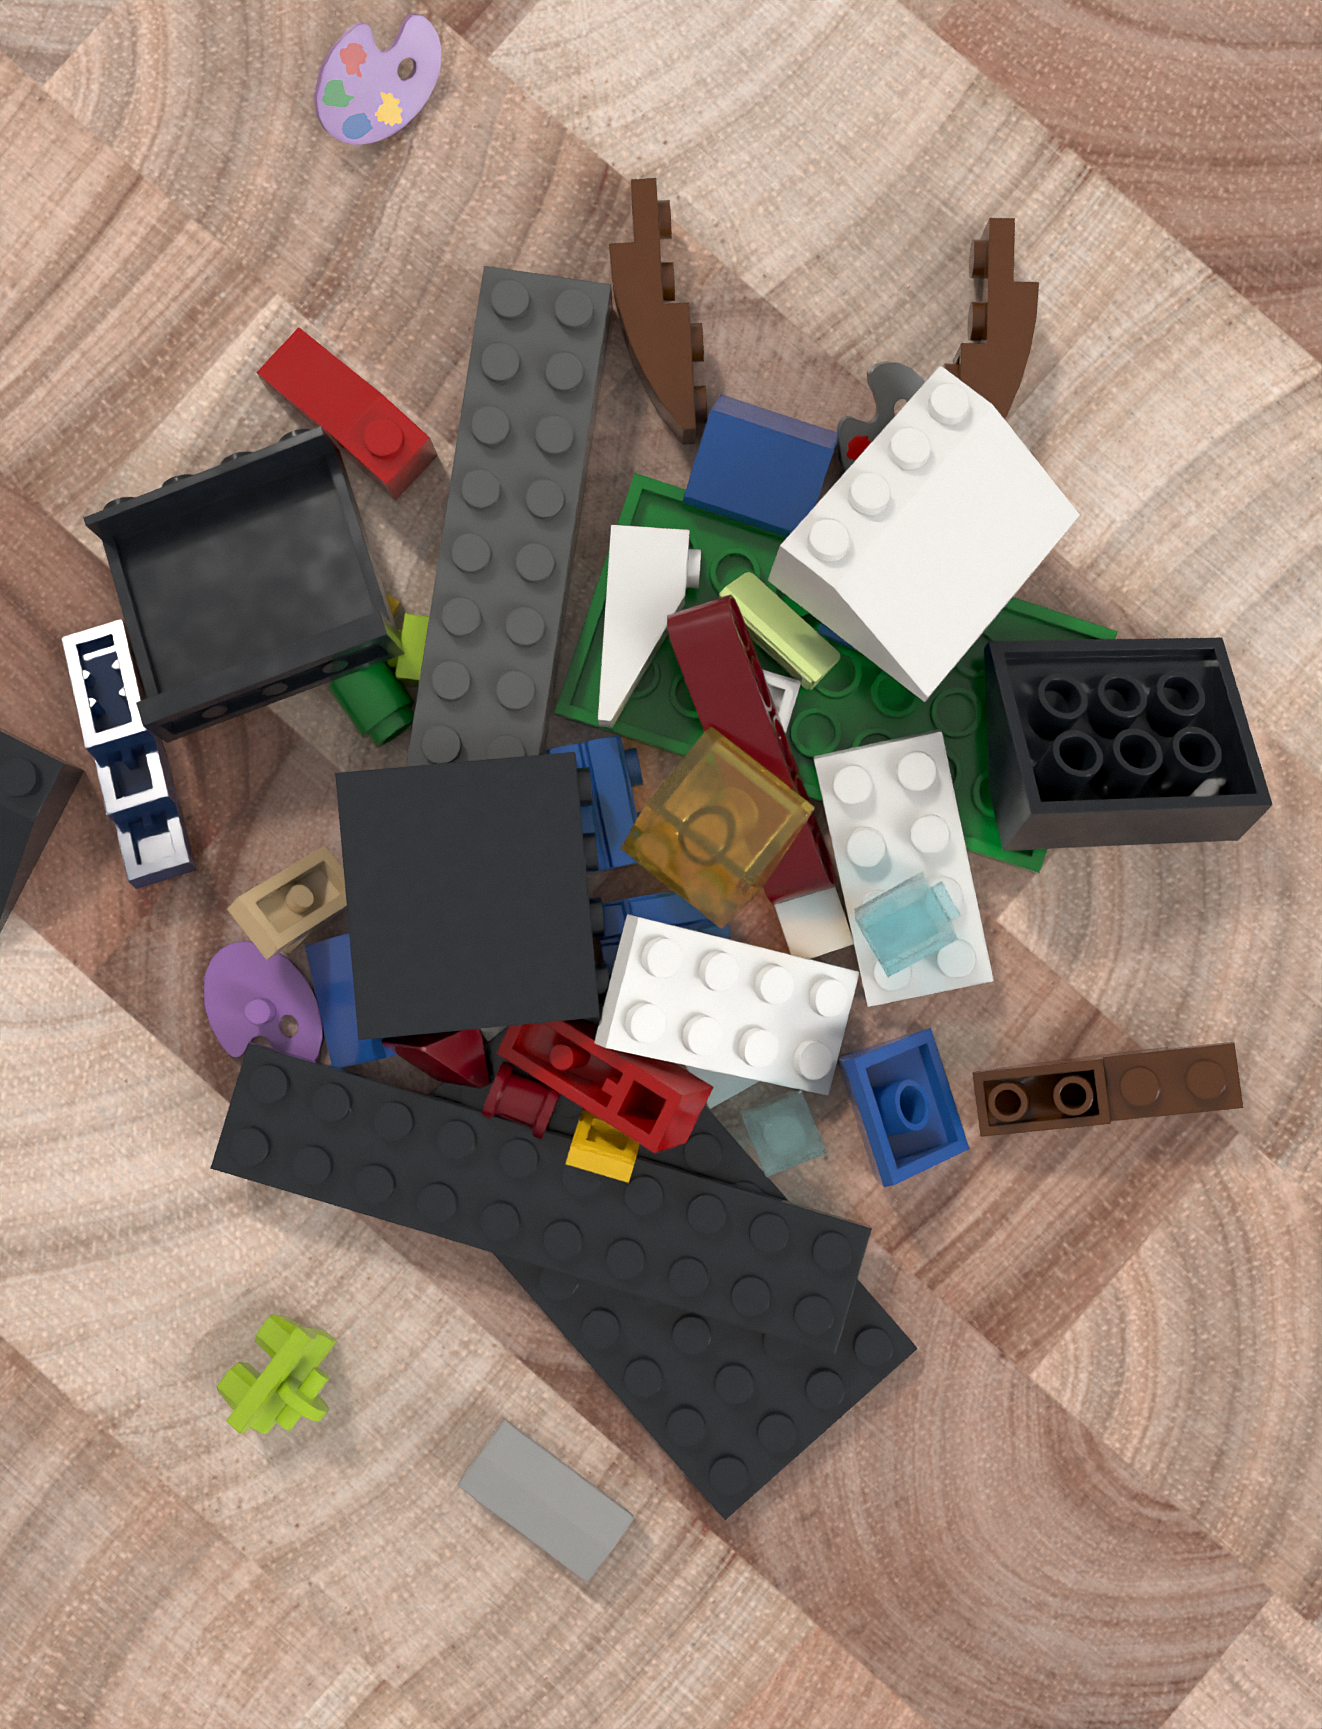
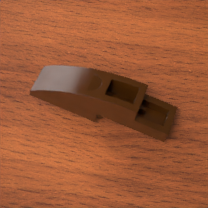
[609,178,708,445]
[943,218,1039,420]
[972,1042,1243,1137]

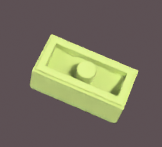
[718,572,840,690]

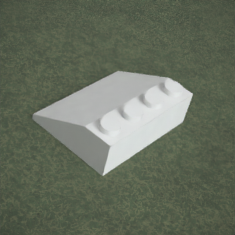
[768,365,1080,702]

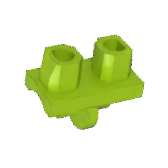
[216,1314,337,1434]

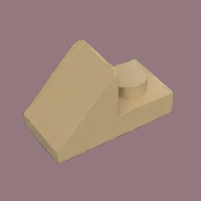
[227,846,347,960]

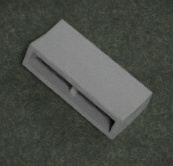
[457,1418,635,1582]

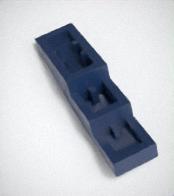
[61,619,197,889]

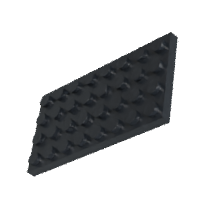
[429,1003,918,1520]

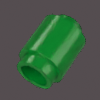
[327,661,415,748]

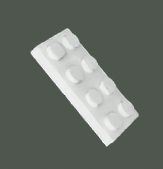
[814,729,994,1007]
[594,914,860,1095]

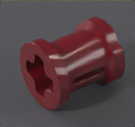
[481,1061,560,1140]

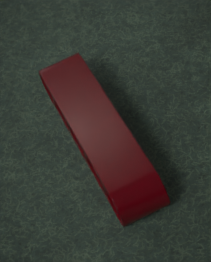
[667,594,835,905]

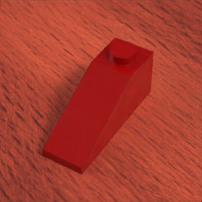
[256,327,438,501]
[497,1019,714,1153]

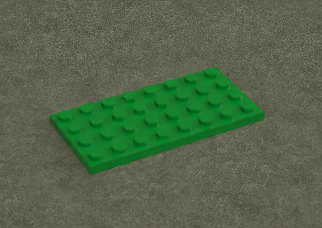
[554,473,1118,874]

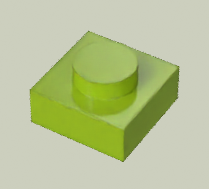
[388,613,429,687]

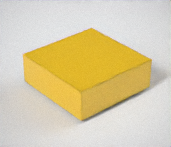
[566,1110,640,1183]

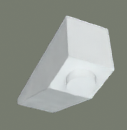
[598,525,701,728]

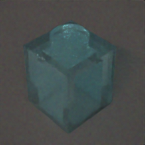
[854,871,961,977]
[739,1089,827,1177]

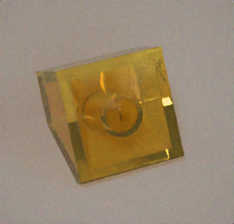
[620,727,815,929]

